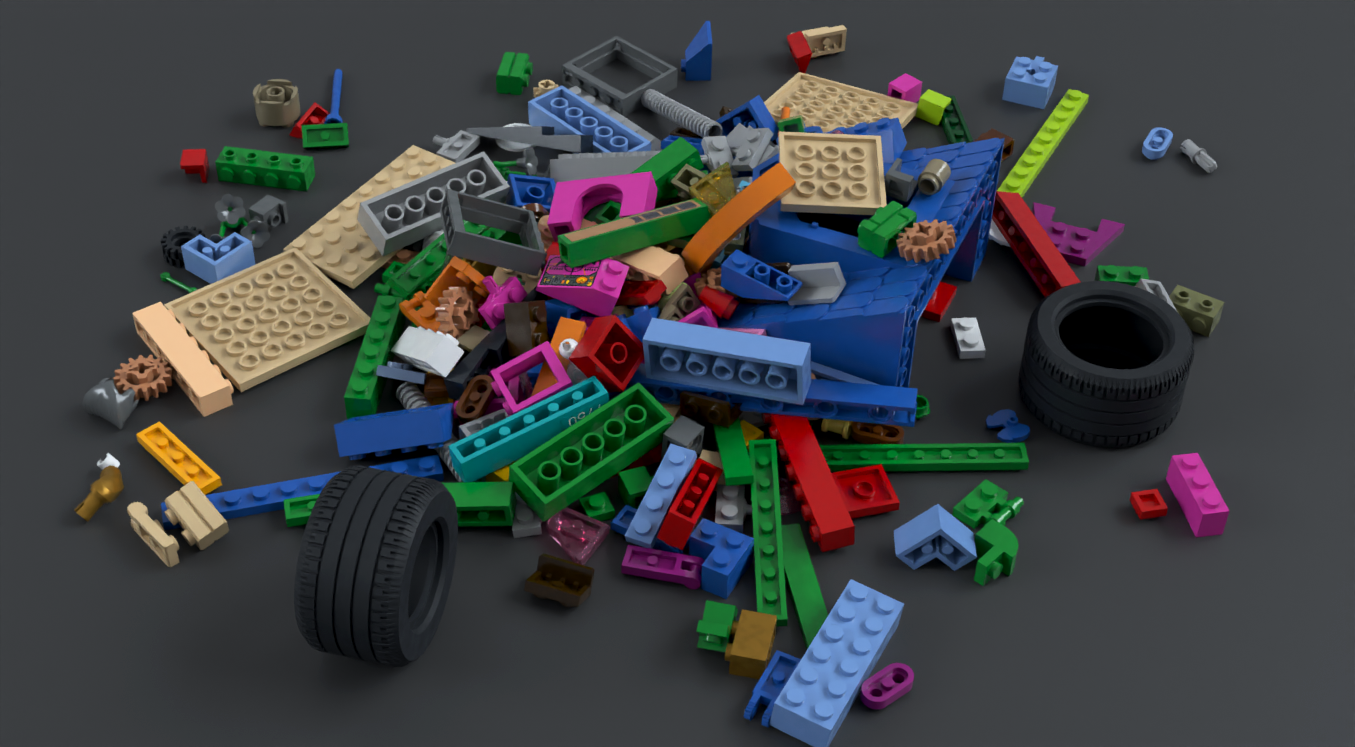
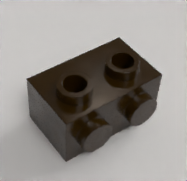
[504,300,549,356]

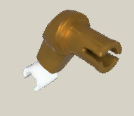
[74,453,124,522]

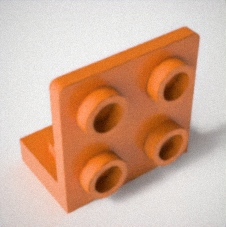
[424,256,490,307]

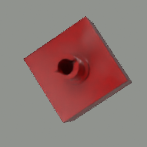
[569,315,644,393]

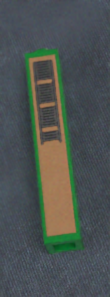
[558,198,711,268]

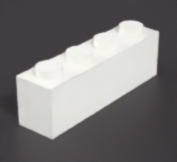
[391,326,464,378]

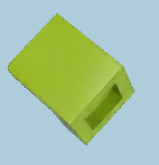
[915,89,951,125]

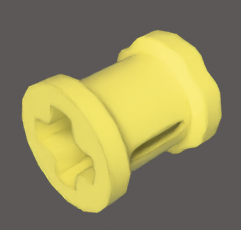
[821,419,853,439]

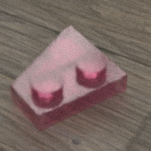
[546,507,610,565]

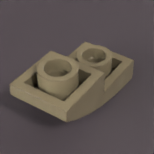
[658,283,701,322]

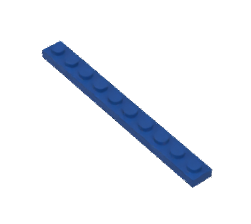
[161,455,444,530]

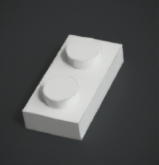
[950,317,986,359]

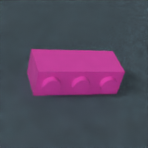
[1166,453,1230,538]

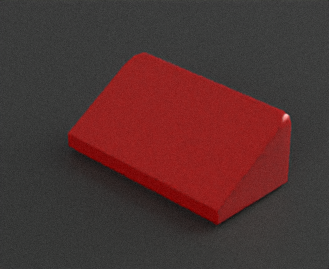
[786,31,812,73]
[289,102,330,139]

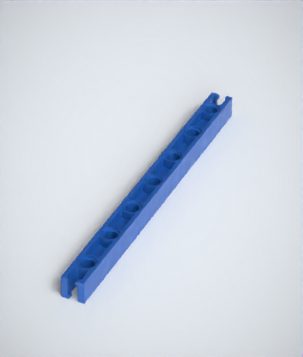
[527,363,918,427]

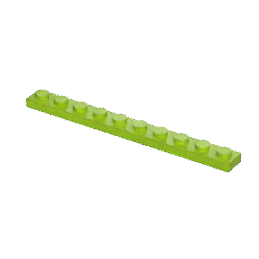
[997,89,1089,197]

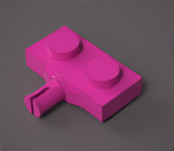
[478,275,528,330]

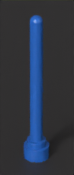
[324,69,343,124]

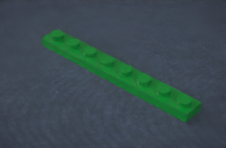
[749,439,787,627]
[819,443,1029,472]

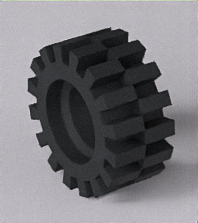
[161,226,205,268]

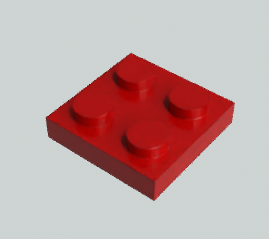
[832,464,900,519]

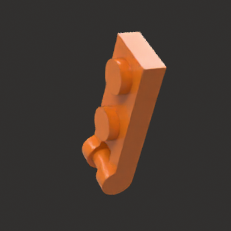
[399,291,444,333]

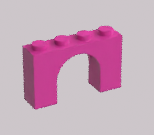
[547,171,658,242]

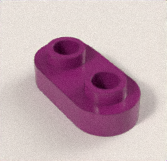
[860,663,914,709]

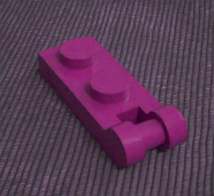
[621,545,705,590]

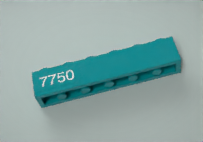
[448,375,609,482]

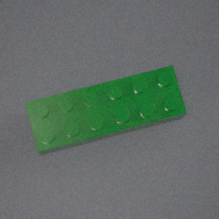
[508,382,675,522]

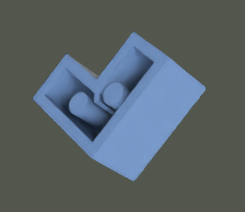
[181,232,255,284]
[893,504,977,571]

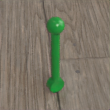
[160,272,198,293]

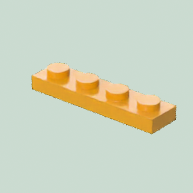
[136,421,222,495]

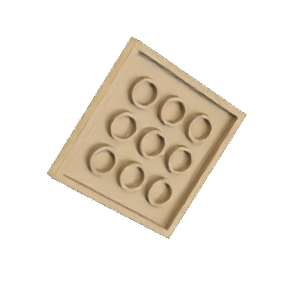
[778,131,887,215]

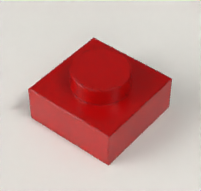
[1130,489,1168,520]

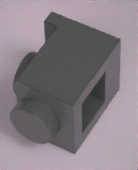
[249,195,289,232]

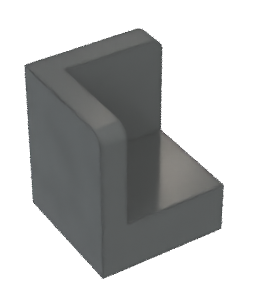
[885,158,918,202]

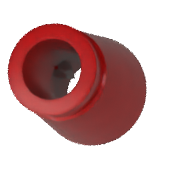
[698,285,739,320]

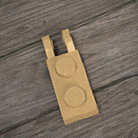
[127,501,180,567]

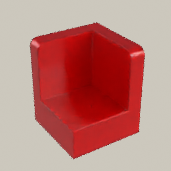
[180,149,209,183]

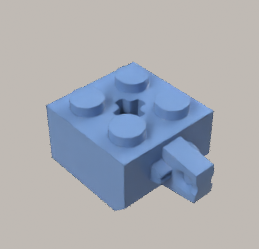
[1002,56,1058,109]

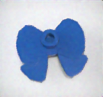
[985,409,1030,443]

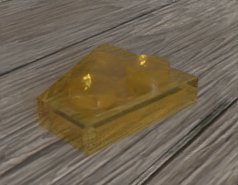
[688,162,736,217]

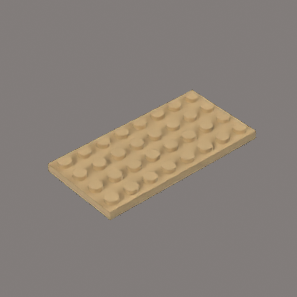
[283,145,455,289]

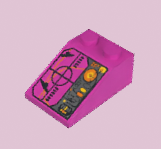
[536,255,629,317]

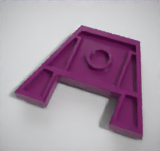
[1032,202,1125,266]

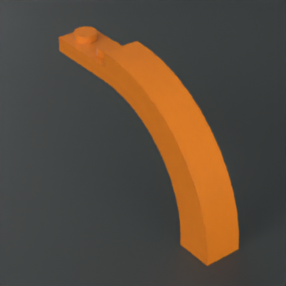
[681,162,796,278]

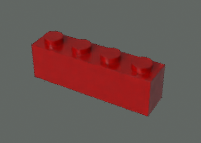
[657,458,723,550]

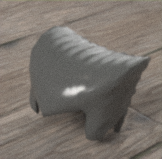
[83,378,139,430]

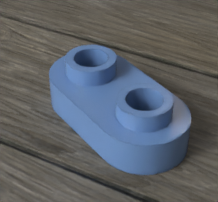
[1142,127,1173,160]

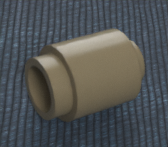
[918,159,951,195]

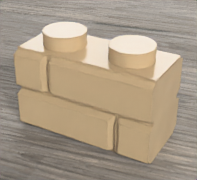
[164,481,229,550]

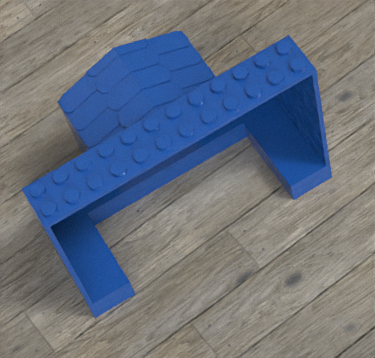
[716,138,1005,388]

